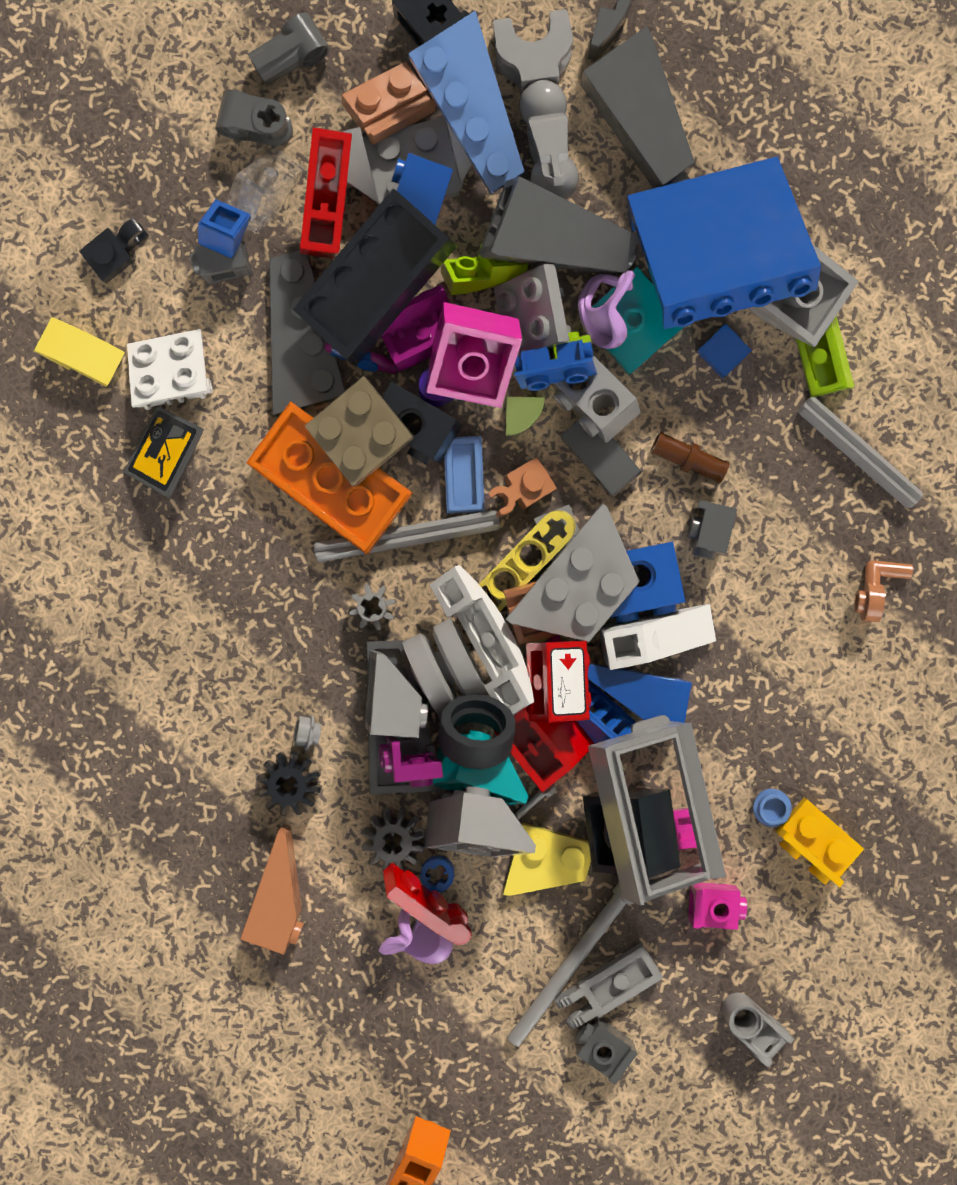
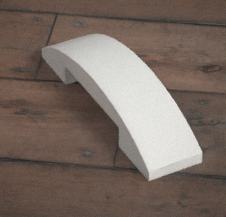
[430,565,534,714]

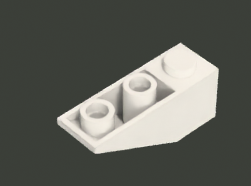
[599,604,716,670]

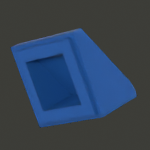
[198,199,251,258]

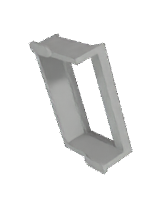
[588,715,726,905]

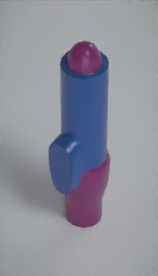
[324,342,397,374]

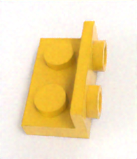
[775,797,864,887]

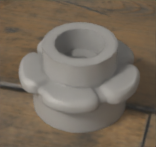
[293,715,321,752]

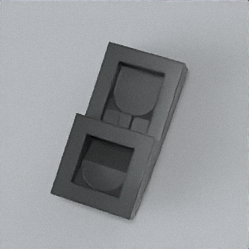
[588,0,633,61]
[560,421,641,498]

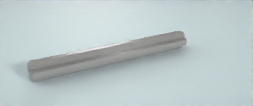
[314,510,500,562]

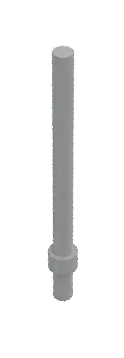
[507,882,631,1047]

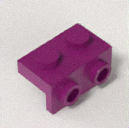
[381,285,449,372]
[379,736,443,787]

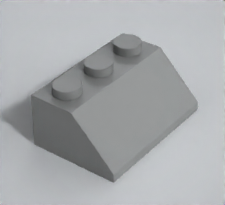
[424,787,536,858]

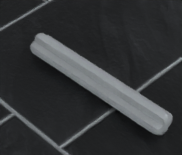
[798,397,923,508]

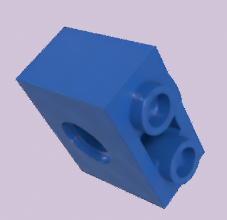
[610,541,685,623]

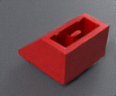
[493,706,595,793]

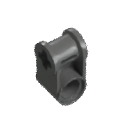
[215,89,293,147]

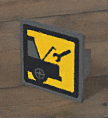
[123,406,204,498]

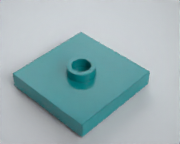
[579,267,684,376]

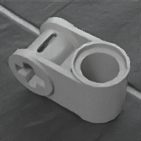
[721,992,795,1067]

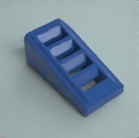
[577,679,636,744]

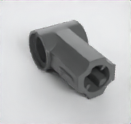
[248,13,330,87]

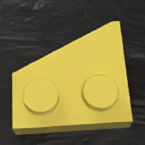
[503,822,591,896]

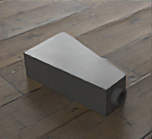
[581,26,695,189]
[478,176,638,275]

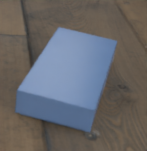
[444,436,485,514]

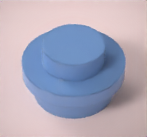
[753,788,792,827]

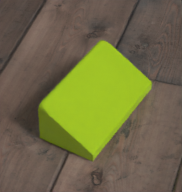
[796,316,854,398]

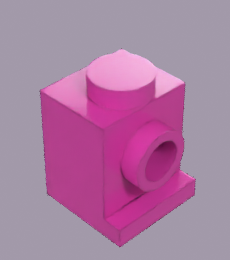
[688,882,747,930]

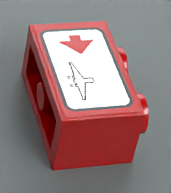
[526,641,591,723]

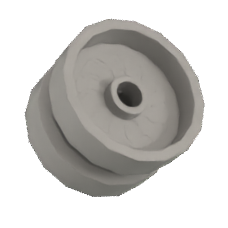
[402,618,488,717]

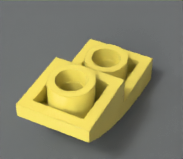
[34,317,125,387]

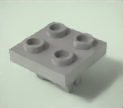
[494,264,571,356]

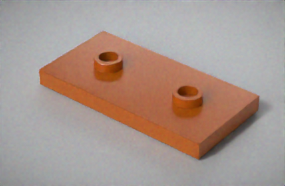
[246,401,413,554]

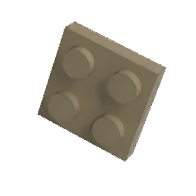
[305,376,414,487]

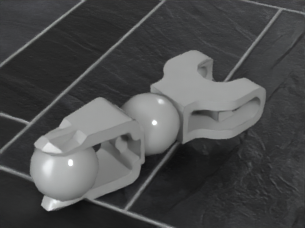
[493,9,579,200]

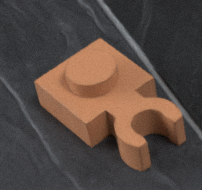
[485,457,557,518]

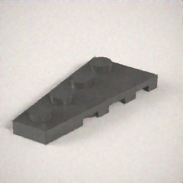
[269,250,346,416]
[366,640,446,794]

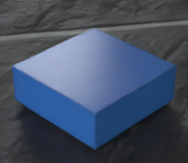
[697,323,752,379]

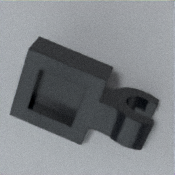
[79,218,149,283]

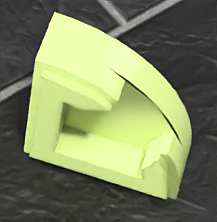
[506,397,545,436]

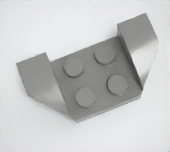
[341,117,472,206]

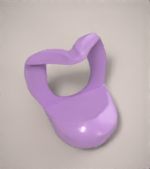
[578,271,635,349]
[379,909,453,964]

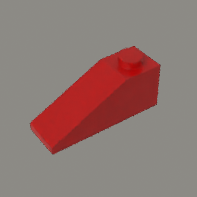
[300,127,352,259]

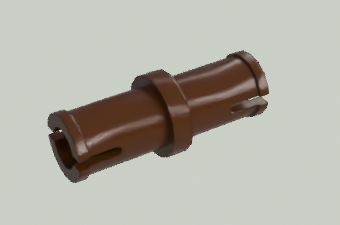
[650,431,730,484]

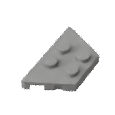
[505,504,639,642]

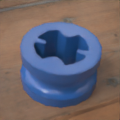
[420,855,454,892]

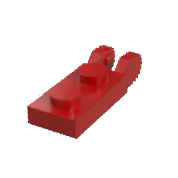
[383,863,472,946]

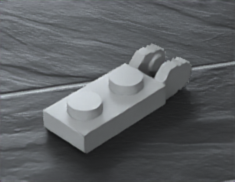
[554,942,663,1029]

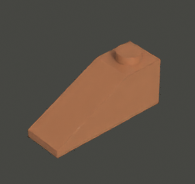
[240,824,304,955]

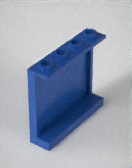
[627,156,821,329]

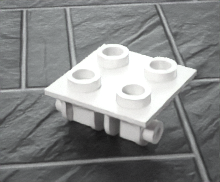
[127,329,213,410]

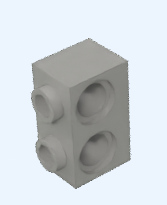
[553,356,641,443]

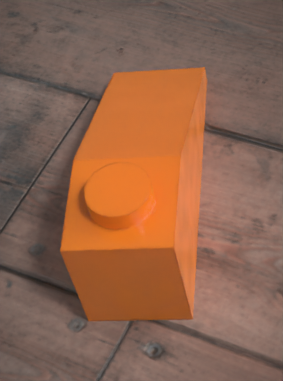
[386,1116,451,1185]

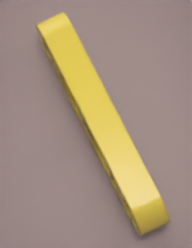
[479,510,576,612]

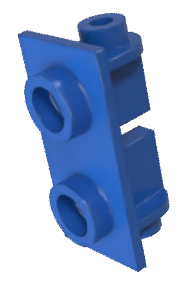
[514,339,597,391]

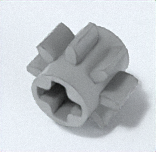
[349,584,397,630]

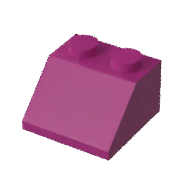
[426,302,522,408]

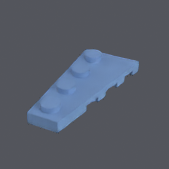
[408,11,524,195]

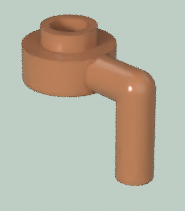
[854,560,913,622]

